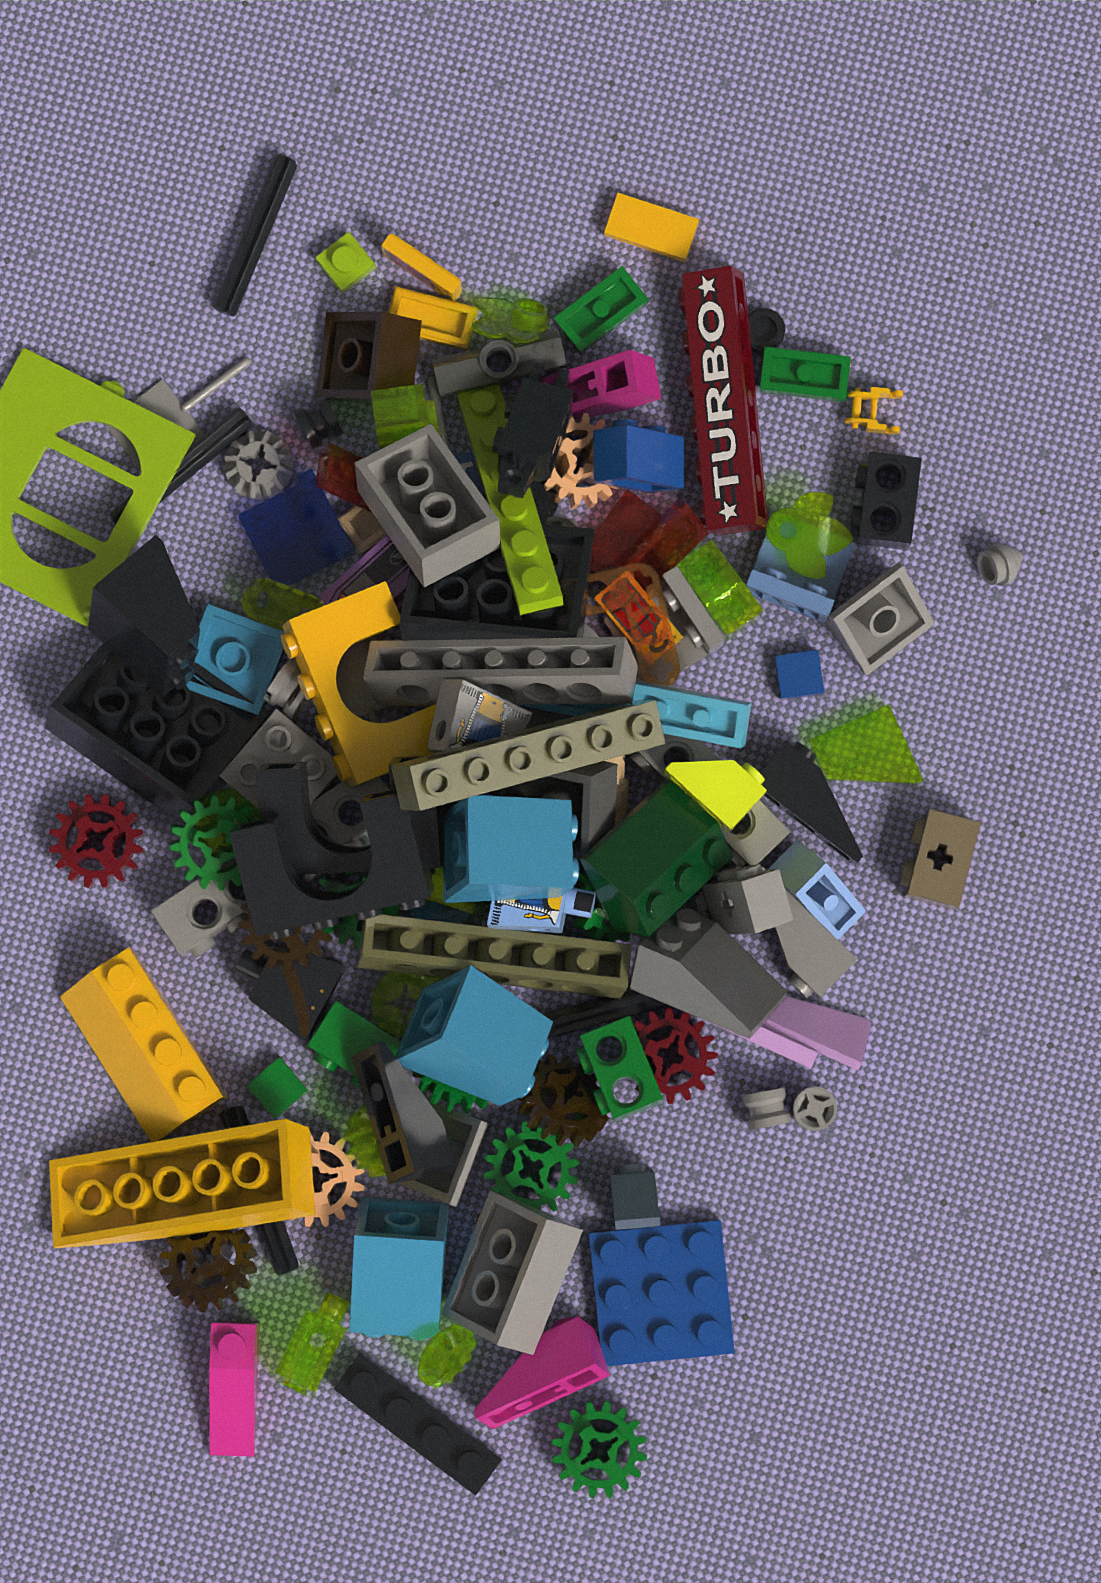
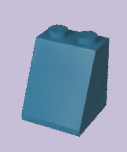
[442,795,579,903]
[395,965,553,1106]
[349,1197,449,1341]

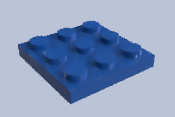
[589,1220,735,1366]

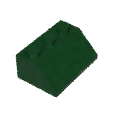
[580,779,734,937]

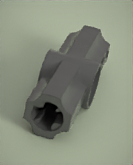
[431,329,566,398]

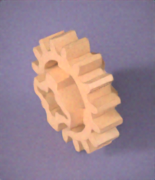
[543,413,618,509]
[290,1132,365,1227]

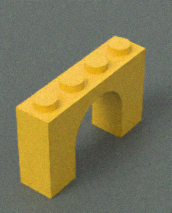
[280,581,436,788]

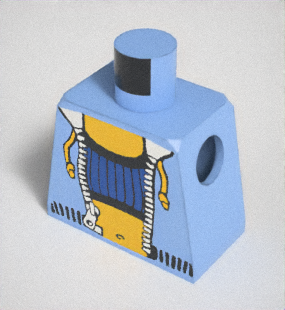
[487,888,596,934]

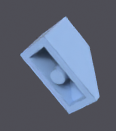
[768,840,866,940]

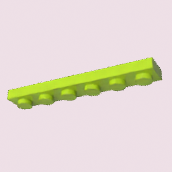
[457,384,563,615]

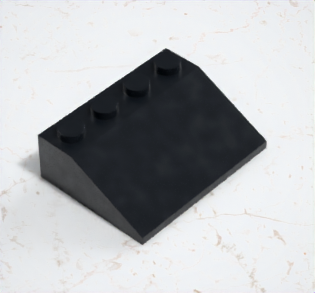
[400,524,595,641]
[45,643,269,825]

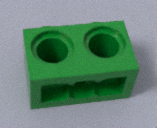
[576,1016,664,1122]

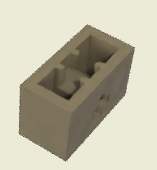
[899,809,981,910]

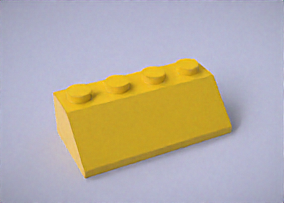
[60,947,228,1142]

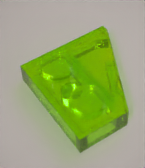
[809,705,924,785]

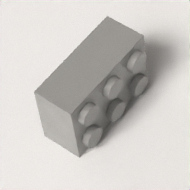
[355,424,501,587]

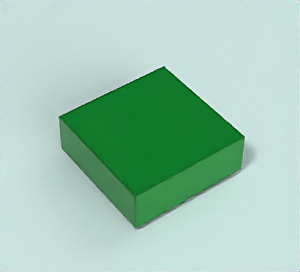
[246,1057,309,1119]

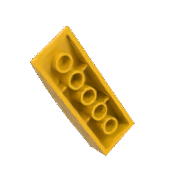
[49,1119,315,1248]

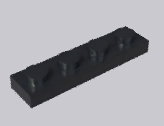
[334,1352,502,1496]

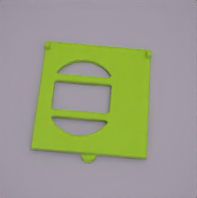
[0,347,196,627]

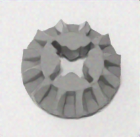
[225,430,294,500]

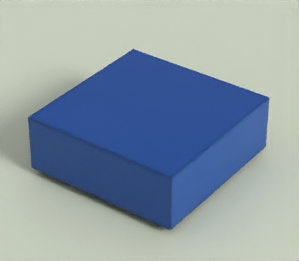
[774,650,825,700]

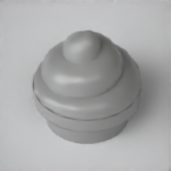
[977,542,1023,586]

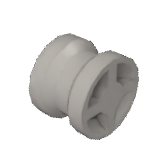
[791,1086,838,1131]
[742,1088,791,1131]

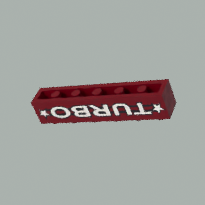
[678,265,769,536]

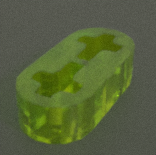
[241,578,323,631]

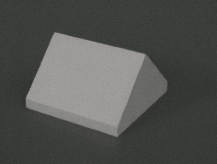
[825,562,935,676]
[397,1100,489,1207]

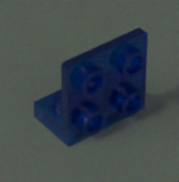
[239,468,354,591]

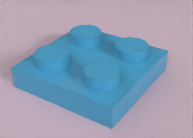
[186,604,285,715]

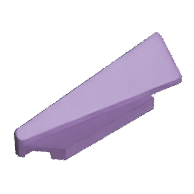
[698,996,871,1070]

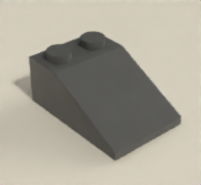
[489,761,618,860]
[630,907,787,1039]

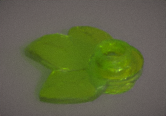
[471,297,550,343]
[766,492,853,579]

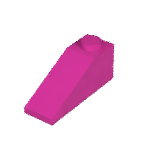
[517,349,662,420]
[473,1316,610,1429]
[209,1321,260,1457]

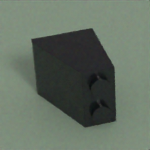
[88,535,200,697]

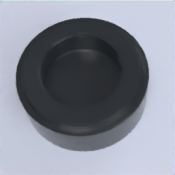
[748,308,786,354]

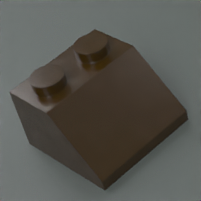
[316,312,422,407]

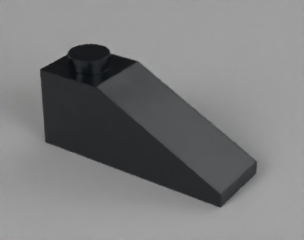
[760,741,863,866]
[352,1042,456,1184]

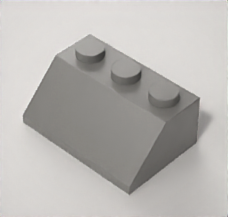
[441,1190,583,1355]

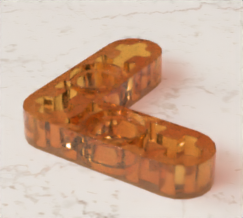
[559,563,680,686]

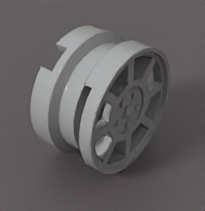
[263,657,312,721]

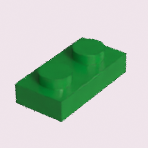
[554,266,649,355]
[759,347,851,402]

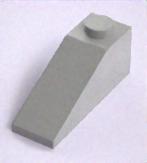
[762,867,858,999]

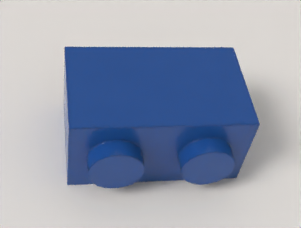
[593,419,684,494]

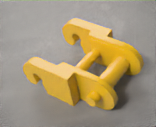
[844,387,903,435]

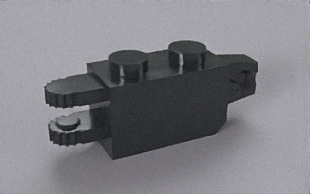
[492,362,574,498]

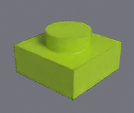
[315,231,376,294]

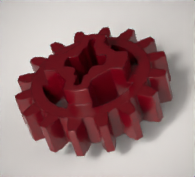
[49,794,145,889]
[634,1008,718,1104]

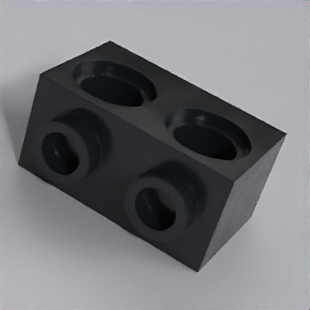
[850,451,922,551]

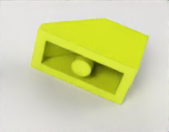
[664,760,767,833]

